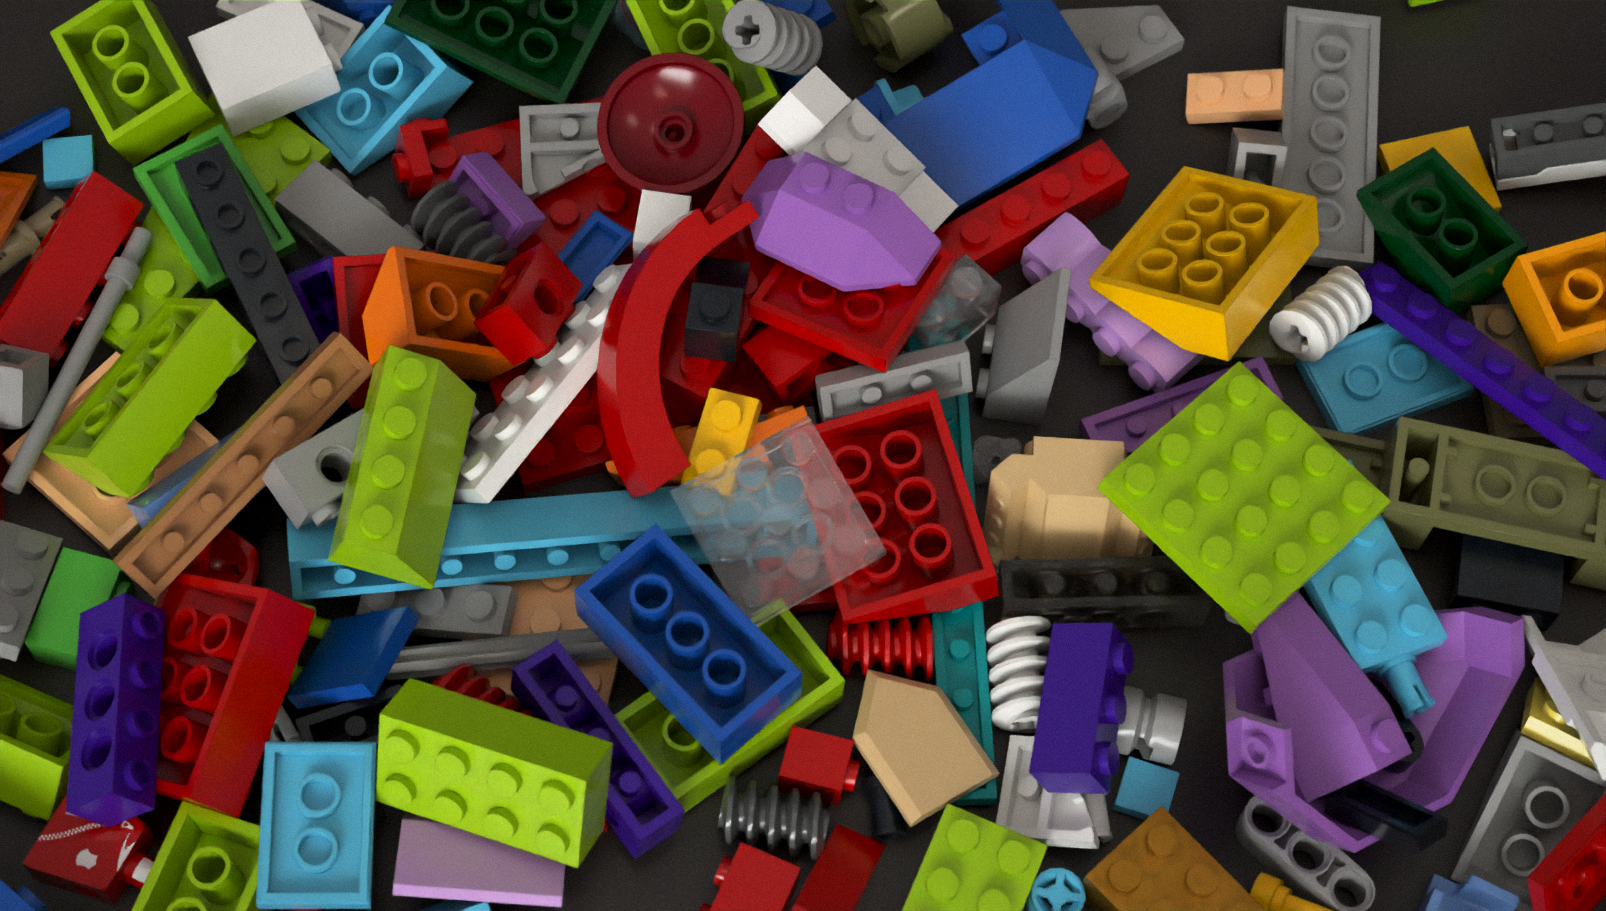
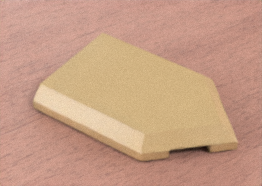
[852,669,1000,827]

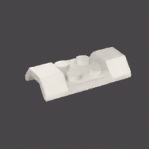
[758,66,958,233]
[1521,615,1606,780]

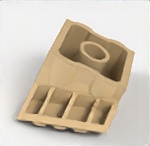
[982,436,1154,577]

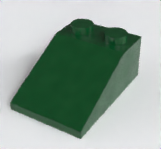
[1356,147,1529,315]

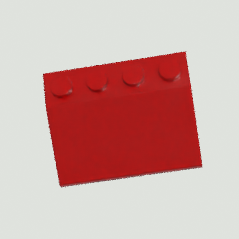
[787,389,999,625]
[155,572,316,818]

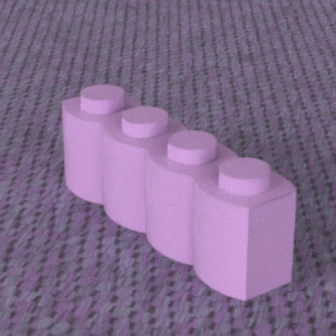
[1020,212,1204,393]

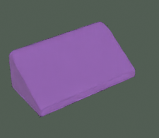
[448,152,546,251]

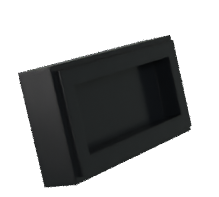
[1324,779,1449,855]

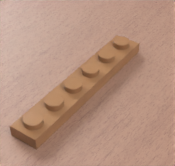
[112,331,374,599]

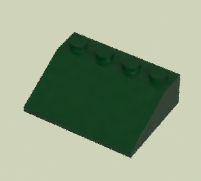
[384,0,619,105]

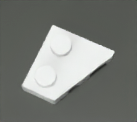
[996,735,1100,849]

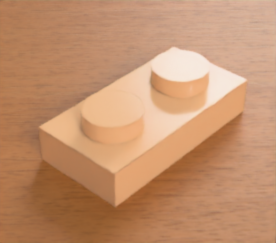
[1186,69,1285,124]

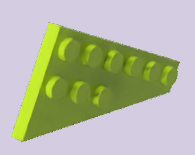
[101,93,333,354]

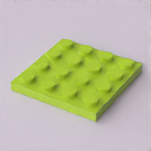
[1097,361,1392,635]

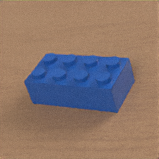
[574,523,802,765]

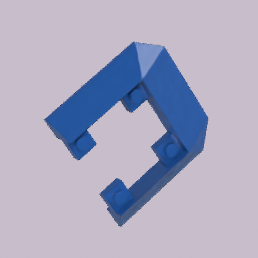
[759,0,1099,216]

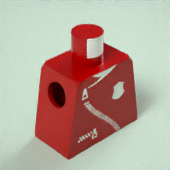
[22,794,155,904]

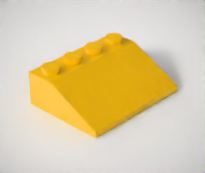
[1089,166,1320,362]

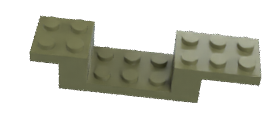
[1309,416,1606,591]

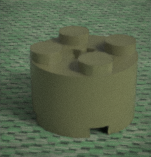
[843,0,953,73]

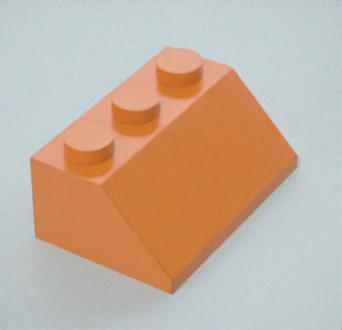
[362,246,526,382]

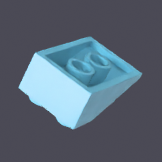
[294,5,474,176]

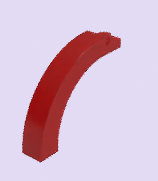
[597,200,759,498]

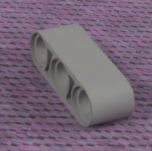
[1235,795,1376,911]

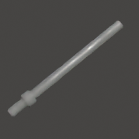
[1,227,154,494]

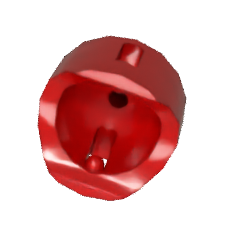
[182,528,259,586]

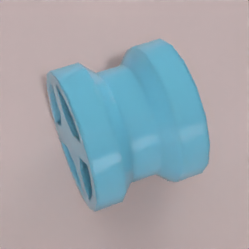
[1027,868,1085,911]

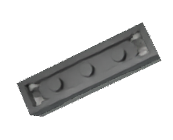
[1489,102,1606,191]

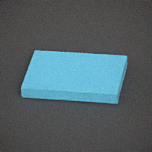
[1295,322,1474,436]
[256,742,377,909]

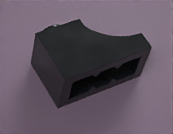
[685,256,750,363]

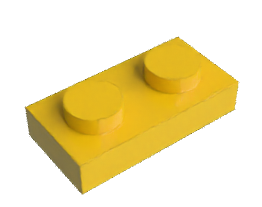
[680,387,762,502]

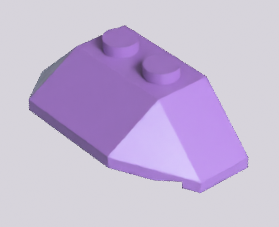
[741,152,942,292]

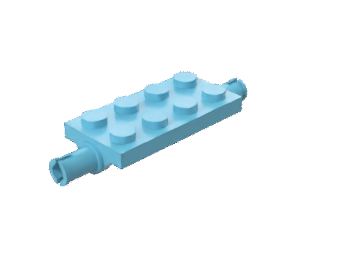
[1303,459,1448,718]

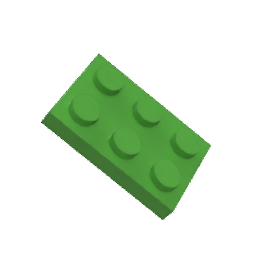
[133,124,297,296]

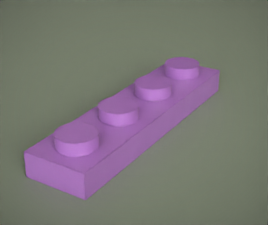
[1078,356,1283,457]

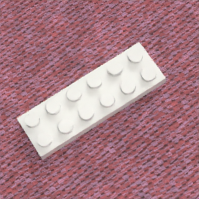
[453,263,632,503]

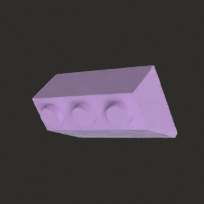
[392,811,565,907]

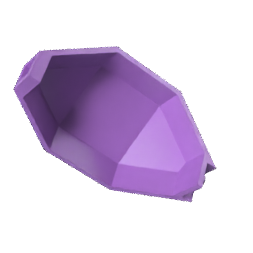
[1223,606,1525,853]

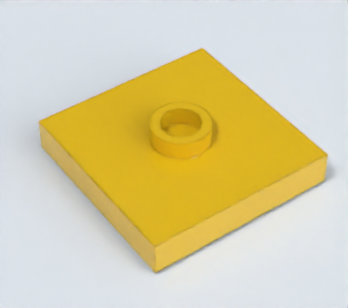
[1377,126,1502,213]

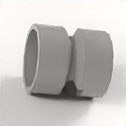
[1116,685,1187,765]

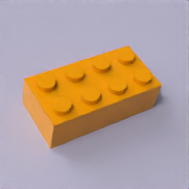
[1502,231,1606,368]

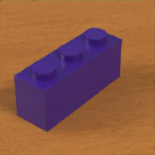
[1029,623,1134,794]

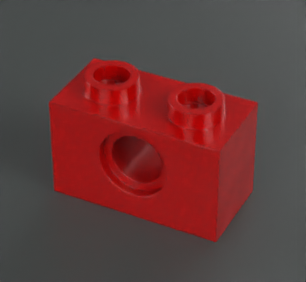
[473,242,583,366]

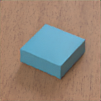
[43,135,96,190]
[1112,756,1180,820]

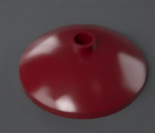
[597,53,745,195]

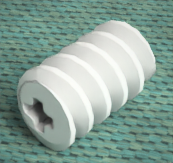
[1269,266,1372,362]
[985,616,1051,734]

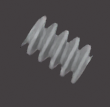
[722,0,823,76]

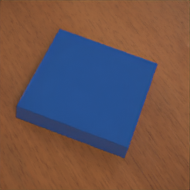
[286,605,419,709]

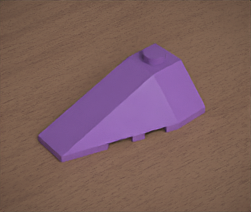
[1251,591,1412,803]

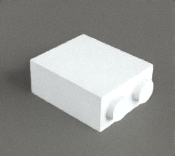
[188,0,343,137]

